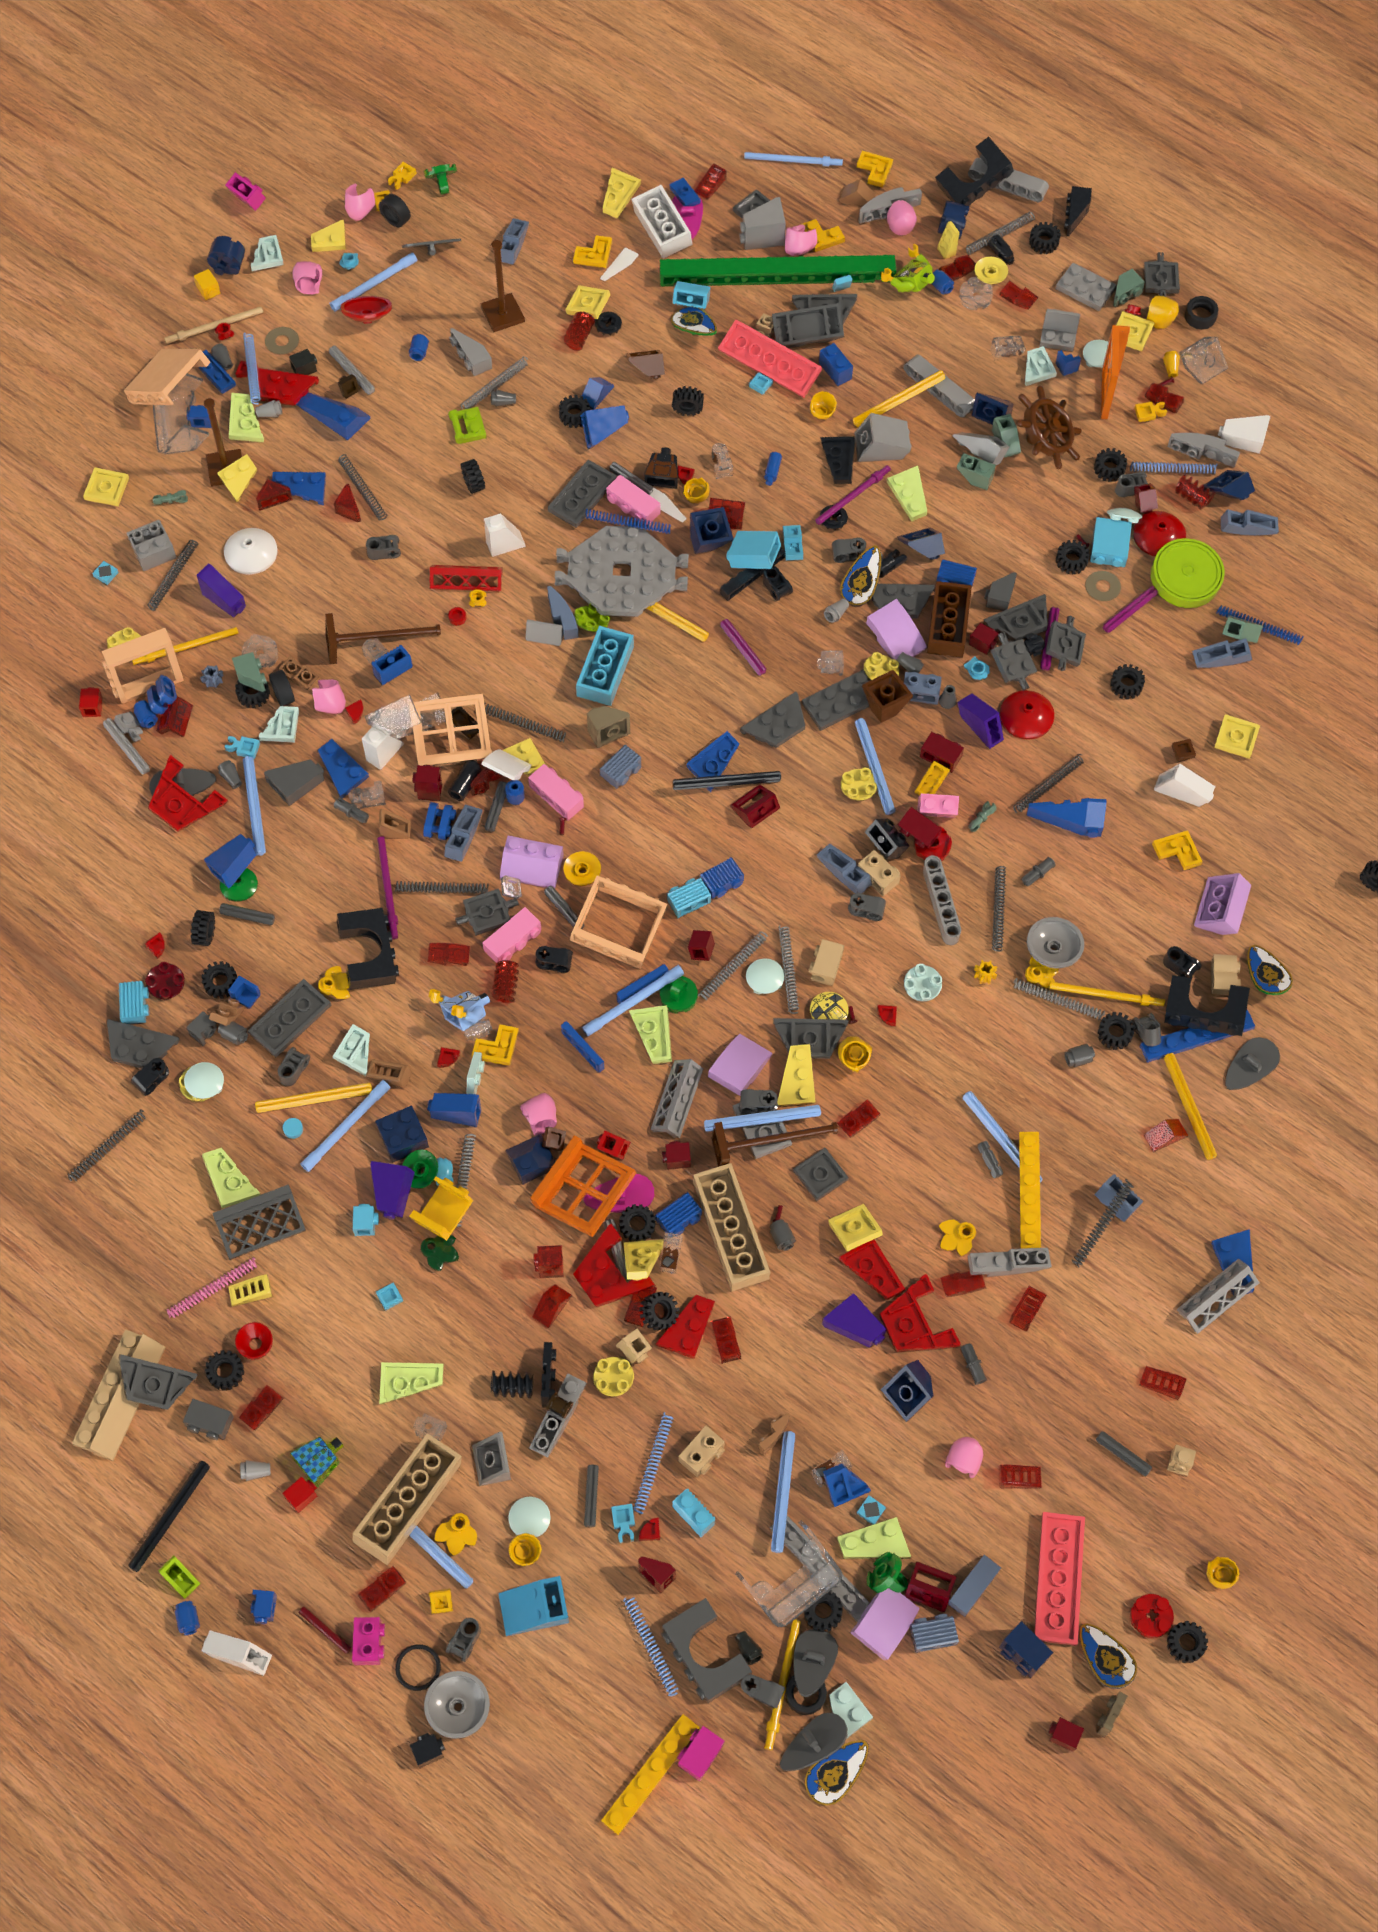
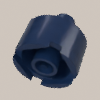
[938,200,970,239]
[207,236,245,275]

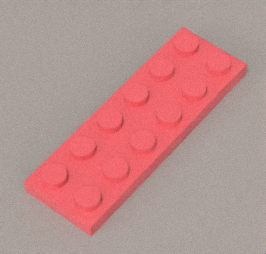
[718,320,822,398]
[1034,1512,1085,1646]

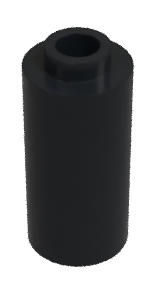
[448,760,482,801]

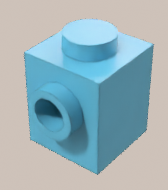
[353,1204,379,1236]

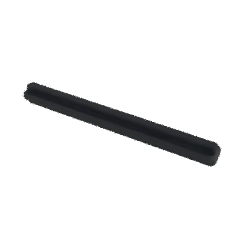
[672,771,781,790]
[128,1460,210,1572]

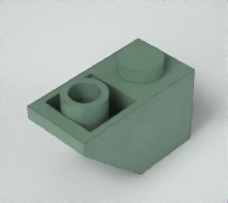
[1113,268,1145,307]
[992,414,1021,458]
[957,453,996,490]
[1222,615,1263,643]
[232,652,267,692]

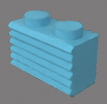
[673,281,711,309]
[667,878,711,918]
[119,981,149,1024]
[673,1489,715,1537]

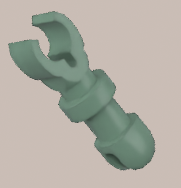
[153,490,188,505]
[968,801,997,832]

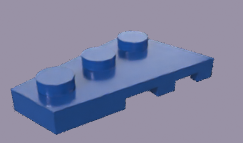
[271,472,326,505]
[686,731,739,792]
[318,739,369,799]
[1211,1229,1254,1295]

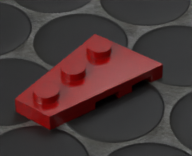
[839,1239,905,1300]
[656,1295,715,1359]

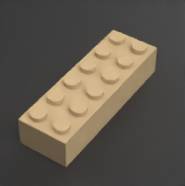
[693,1163,770,1292]
[352,1433,462,1565]

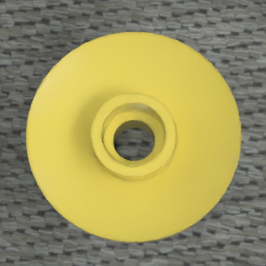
[974,257,1008,284]

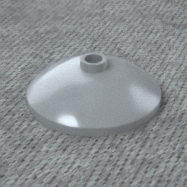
[1027,917,1084,968]
[424,1671,490,1739]

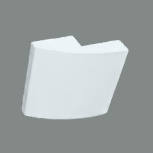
[481,749,531,780]

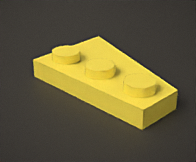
[603,168,641,218]
[777,1044,815,1106]

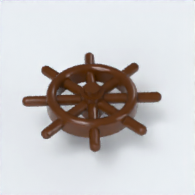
[1016,385,1082,470]

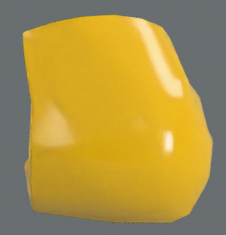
[1146,296,1179,329]
[838,1036,872,1073]

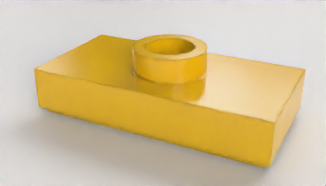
[915,761,950,796]

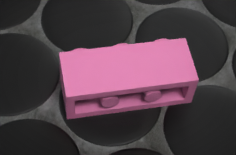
[606,475,660,526]
[528,764,584,821]
[483,907,541,965]

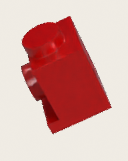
[597,1131,631,1160]

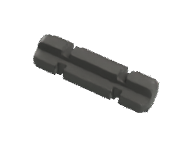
[977,1141,1003,1178]

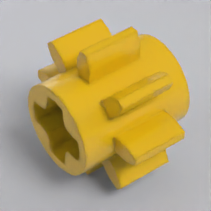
[974,960,998,984]

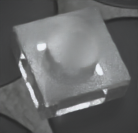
[501,875,522,899]

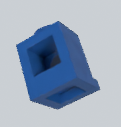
[187,405,212,428]
[251,1590,277,1624]

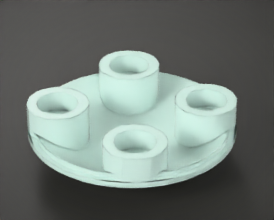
[1083,340,1108,368]
[1107,508,1142,523]
[746,958,784,994]
[904,964,942,1001]
[184,1062,224,1099]
[508,1497,551,1537]

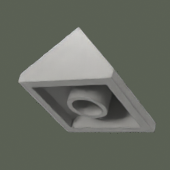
[472,1432,511,1486]

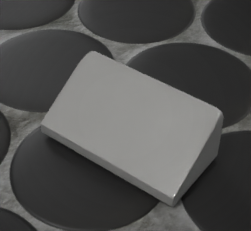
[525,620,563,646]

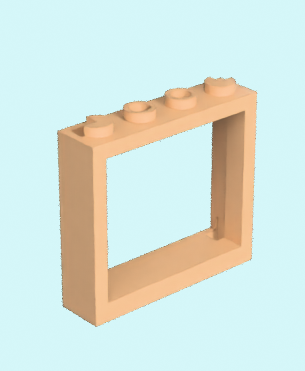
[101,628,184,704]
[570,876,667,969]

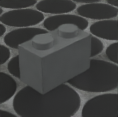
[183,1399,234,1441]

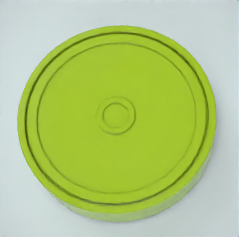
[1151,538,1225,608]

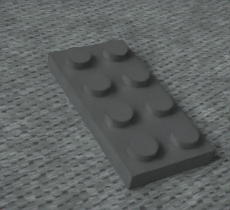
[548,460,617,528]
[802,669,871,731]
[248,979,332,1058]

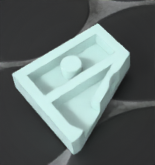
[333,1024,370,1076]
[829,1682,873,1738]

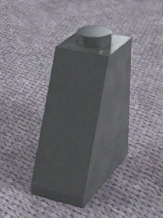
[264,759,324,806]

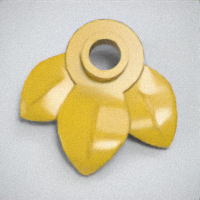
[1025,957,1059,988]
[318,966,350,999]
[939,1219,976,1256]
[435,1513,477,1556]

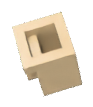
[616,1329,652,1364]
[1167,1445,1196,1476]

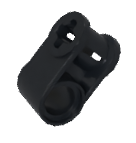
[763,566,793,601]
[535,946,573,973]
[1163,946,1202,980]
[131,1058,169,1096]

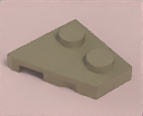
[1097,1692,1127,1737]

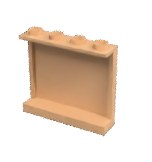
[124,349,210,405]

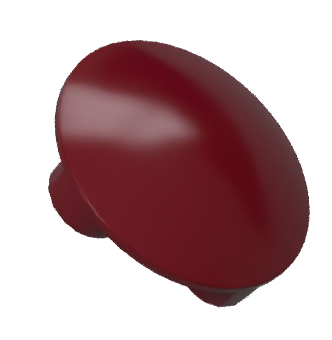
[145,962,185,1000]

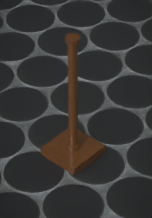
[480,240,525,333]
[204,398,242,487]
[325,613,441,664]
[711,1122,838,1167]

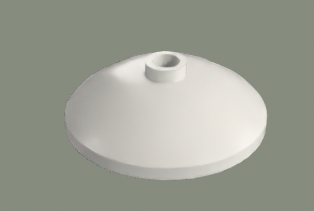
[224,528,278,575]

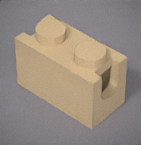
[809,939,844,986]

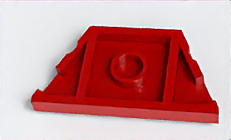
[255,368,319,406]

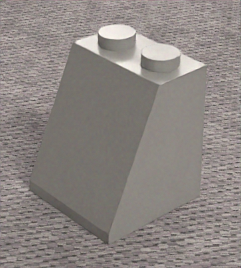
[740,197,786,250]
[854,413,911,462]

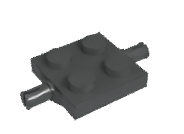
[1144,252,1180,296]
[1046,616,1086,671]
[991,632,1037,690]
[455,889,519,936]

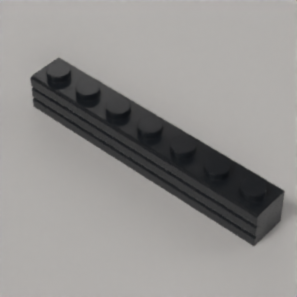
[720,547,786,601]

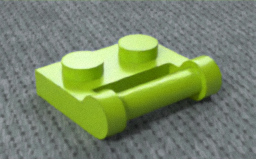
[448,407,487,444]

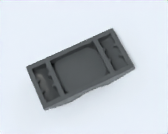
[772,303,844,348]

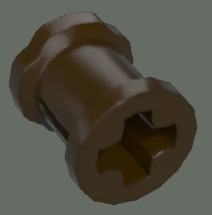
[546,1392,573,1419]

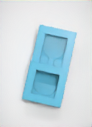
[783,525,803,560]

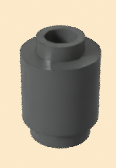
[218,1021,248,1045]
[1064,1043,1095,1067]
[769,1219,796,1251]

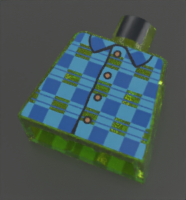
[290,1437,344,1488]

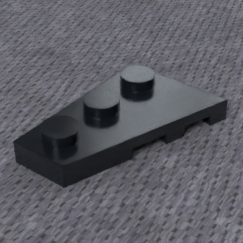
[820,436,855,484]
[541,1342,557,1408]

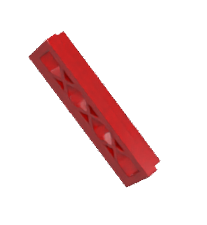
[430,565,503,591]

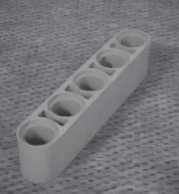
[968,158,1049,202]
[903,354,974,418]
[923,856,961,945]

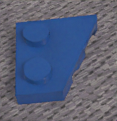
[823,1463,871,1507]

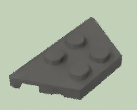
[792,294,857,324]
[872,584,935,619]
[983,594,1048,642]
[740,692,805,748]
[773,1018,848,1059]
[107,1019,180,1069]
[119,1354,198,1410]

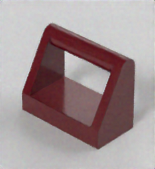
[730,784,780,828]
[638,1556,676,1594]
[905,1561,957,1613]

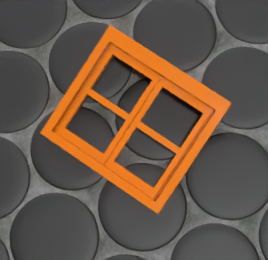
[1101,325,1130,419]
[530,1135,636,1237]

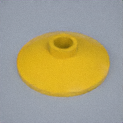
[563,851,601,886]

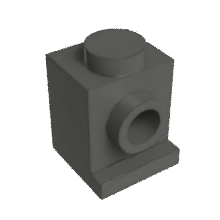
[186,1011,217,1046]

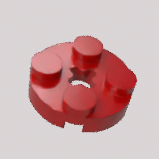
[914,826,952,862]
[1130,1594,1174,1638]

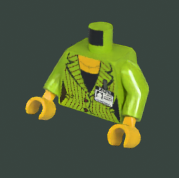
[881,244,935,292]

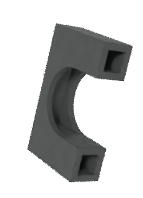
[661,1598,752,1703]

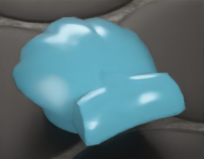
[339,253,359,270]
[963,656,990,680]
[436,1157,454,1185]

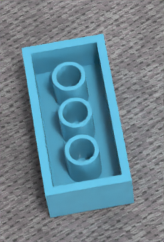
[576,626,634,706]

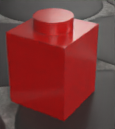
[79,687,103,717]
[282,1476,318,1513]

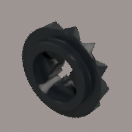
[595,312,622,336]
[820,505,848,531]

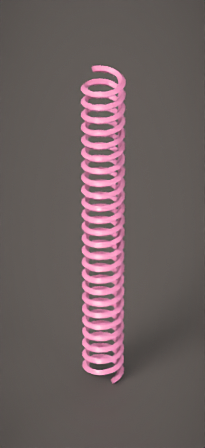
[167,1257,257,1318]

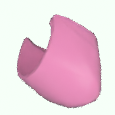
[345,183,375,221]
[887,200,917,235]
[785,224,817,257]
[292,261,322,294]
[312,679,346,714]
[520,1093,557,1136]
[945,1437,983,1478]

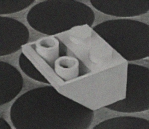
[126,520,176,572]

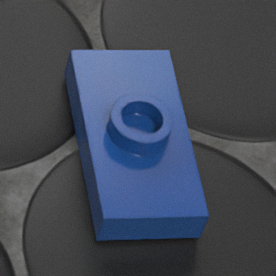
[669,177,701,206]

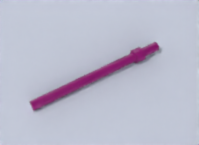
[815,465,891,525]
[377,837,398,939]

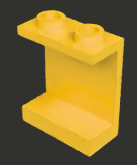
[409,1176,473,1241]

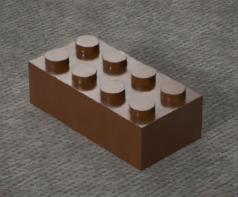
[927,581,972,658]

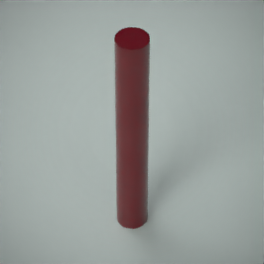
[299,1607,352,1654]

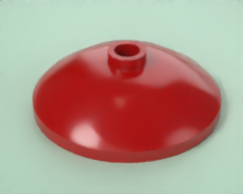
[341,296,392,324]
[1133,511,1186,557]
[999,690,1055,739]

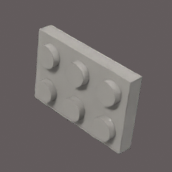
[1055,263,1117,311]
[733,1095,792,1159]

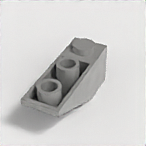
[449,328,492,376]
[953,432,1009,465]

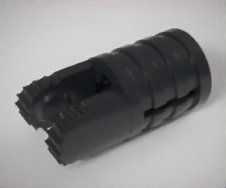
[988,234,1015,265]
[880,549,907,578]

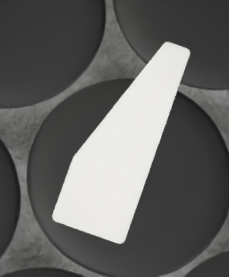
[600,248,639,281]
[650,488,686,522]

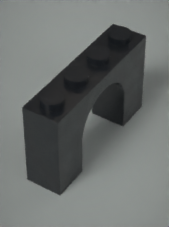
[935,136,1014,206]
[336,908,399,990]
[1164,975,1250,1036]

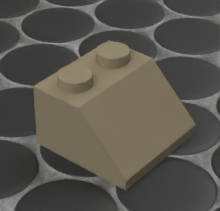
[587,706,630,748]

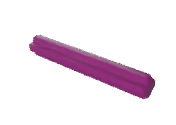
[1103,586,1158,633]
[1040,607,1060,670]
[720,619,766,676]

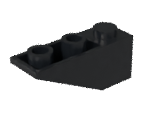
[1064,186,1092,236]

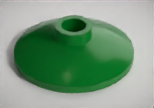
[220,868,258,902]
[402,1150,438,1189]

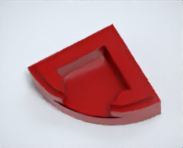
[235,360,258,378]
[677,466,695,484]
[345,699,364,724]
[145,932,165,959]
[877,1005,897,1026]
[437,1047,461,1068]
[639,1518,660,1541]

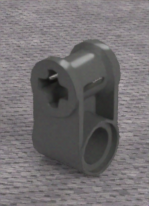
[1115,471,1148,497]
[366,535,401,560]
[832,537,866,563]
[848,893,886,921]
[1132,1013,1161,1046]
[278,1047,311,1087]
[740,1089,778,1114]
[446,1618,481,1662]
[741,1674,785,1709]

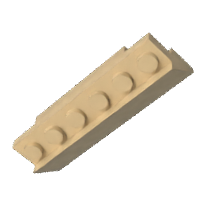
[72,1329,166,1461]

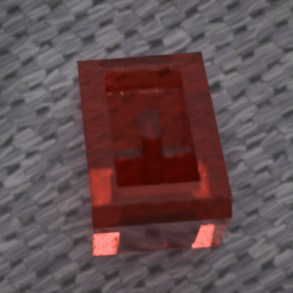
[256,479,293,511]
[334,484,361,522]
[1144,1119,1188,1152]
[532,1284,572,1328]

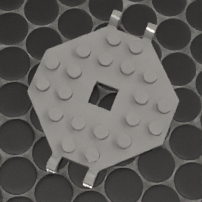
[555,526,689,617]

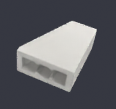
[1218,415,1270,454]
[484,513,526,557]
[362,726,404,770]
[1154,764,1215,807]
[201,1631,272,1676]

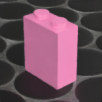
[917,793,959,818]

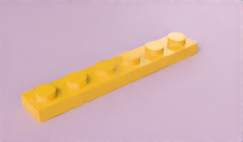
[1019,1132,1041,1249]
[601,1714,700,1836]

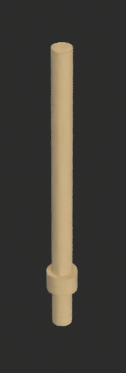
[164,306,263,344]

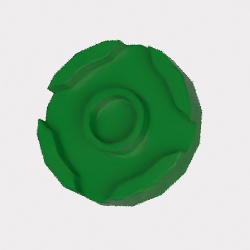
[424,164,457,195]
[660,976,698,1013]
[866,1552,908,1593]

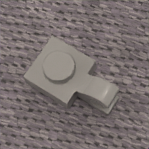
[114,711,143,742]

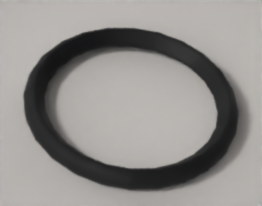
[395,1644,441,1691]

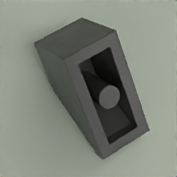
[984,572,1017,611]

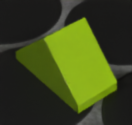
[158,1555,201,1599]

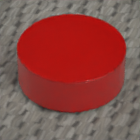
[448,607,467,626]

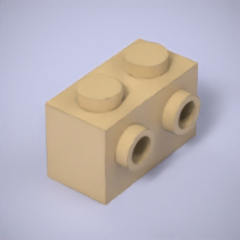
[858,850,901,896]
[679,1426,725,1478]

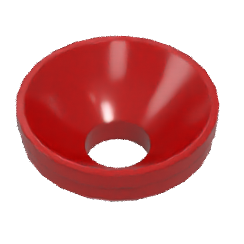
[235,1322,273,1360]

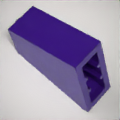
[197,563,246,618]
[957,693,1004,749]
[370,1161,415,1219]
[822,1293,886,1348]

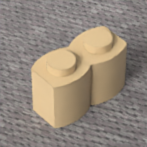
[1211,954,1241,995]

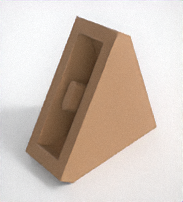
[839,179,875,206]
[379,809,411,839]

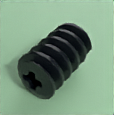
[491,1370,534,1398]

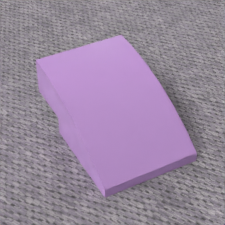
[866,599,927,666]
[708,1034,772,1096]
[850,1588,920,1660]

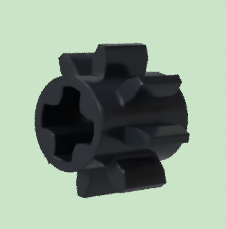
[1024,633,1045,657]

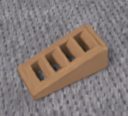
[366,1059,411,1088]

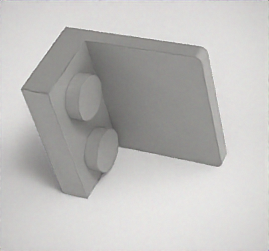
[1039,309,1080,352]

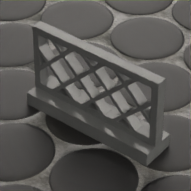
[212,1184,306,1260]

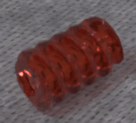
[564,311,595,351]
[1175,473,1216,510]
[491,960,519,1004]

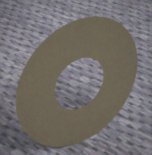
[265,327,299,354]
[1085,571,1121,601]

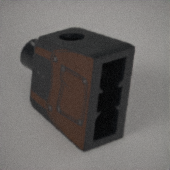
[644,447,678,489]

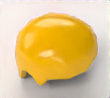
[810,391,837,420]
[683,477,710,504]
[508,1533,542,1566]
[1207,1556,1239,1589]

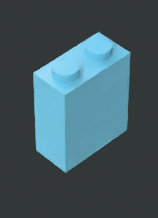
[1090,517,1132,567]
[726,531,781,569]

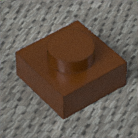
[1172,739,1196,762]
[542,1127,566,1151]

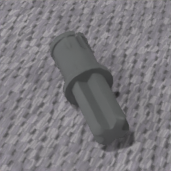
[334,797,369,823]
[1021,857,1056,887]
[961,1343,987,1385]

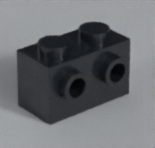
[865,818,910,860]

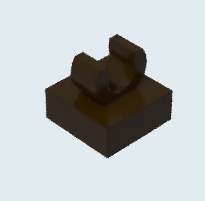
[338,374,360,399]

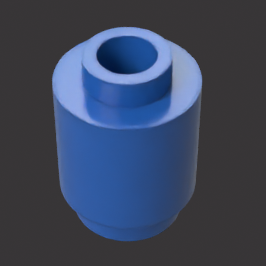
[932,270,954,295]
[409,334,429,361]
[133,700,158,728]
[505,780,525,805]
[175,1601,200,1635]

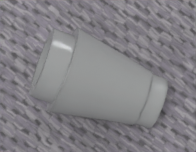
[255,400,282,418]
[824,599,849,623]
[240,1460,270,1481]

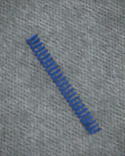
[586,509,671,534]
[1216,605,1304,645]

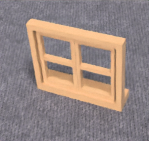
[409,694,492,767]

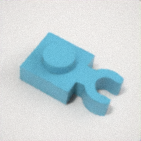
[225,736,260,759]
[611,1504,635,1543]

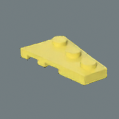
[623,1239,664,1280]

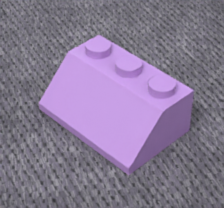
[500,836,564,888]
[1194,873,1251,935]

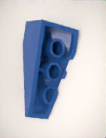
[296,392,371,441]
[1027,798,1107,838]

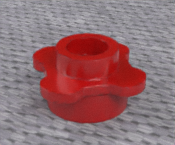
[1125,304,1142,316]
[214,323,234,341]

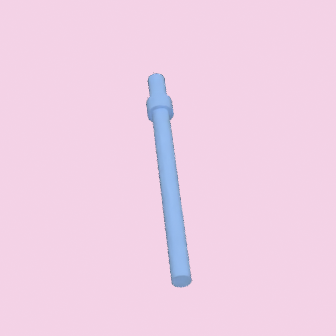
[744,152,843,167]

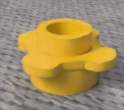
[469,589,487,607]

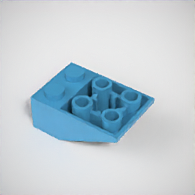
[498,1576,569,1636]

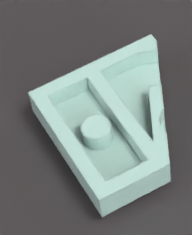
[251,235,284,271]
[1025,346,1057,386]
[259,706,299,743]
[466,1052,485,1094]

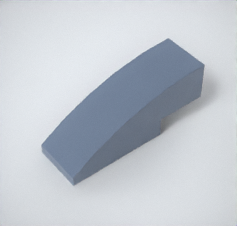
[501,218,529,265]
[1221,509,1279,535]
[547,586,578,640]
[1192,638,1252,668]
[444,805,483,862]
[817,844,872,894]
[948,1555,1001,1617]

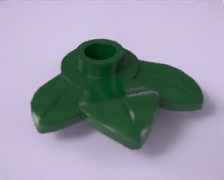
[420,1235,459,1271]

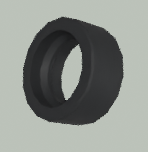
[379,194,411,228]
[1185,296,1219,330]
[269,670,295,706]
[785,1676,827,1715]

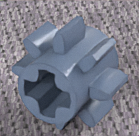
[200,665,224,688]

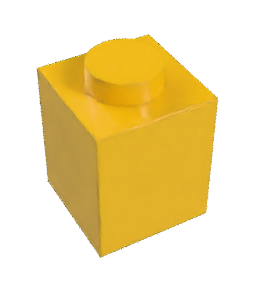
[194,269,221,300]

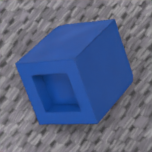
[1055,350,1081,376]
[228,976,261,1009]

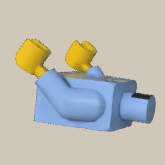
[428,989,490,1031]

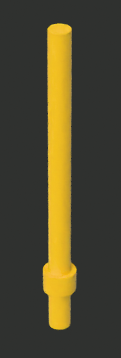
[132,627,239,665]
[1049,981,1165,1007]
[764,1619,801,1750]

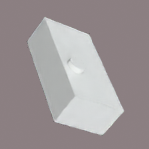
[632,185,693,259]

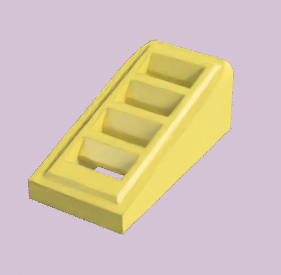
[937,221,959,259]
[228,1274,272,1307]

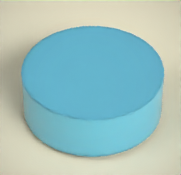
[283,1118,303,1139]

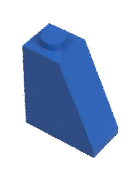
[581,405,629,449]
[204,834,257,889]
[427,1093,482,1127]

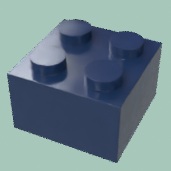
[375,1105,429,1163]
[999,1621,1053,1679]

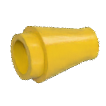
[1163,351,1180,378]

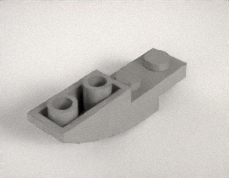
[859,187,922,223]
[1167,433,1240,467]
[967,1248,1052,1277]
[529,1373,587,1458]

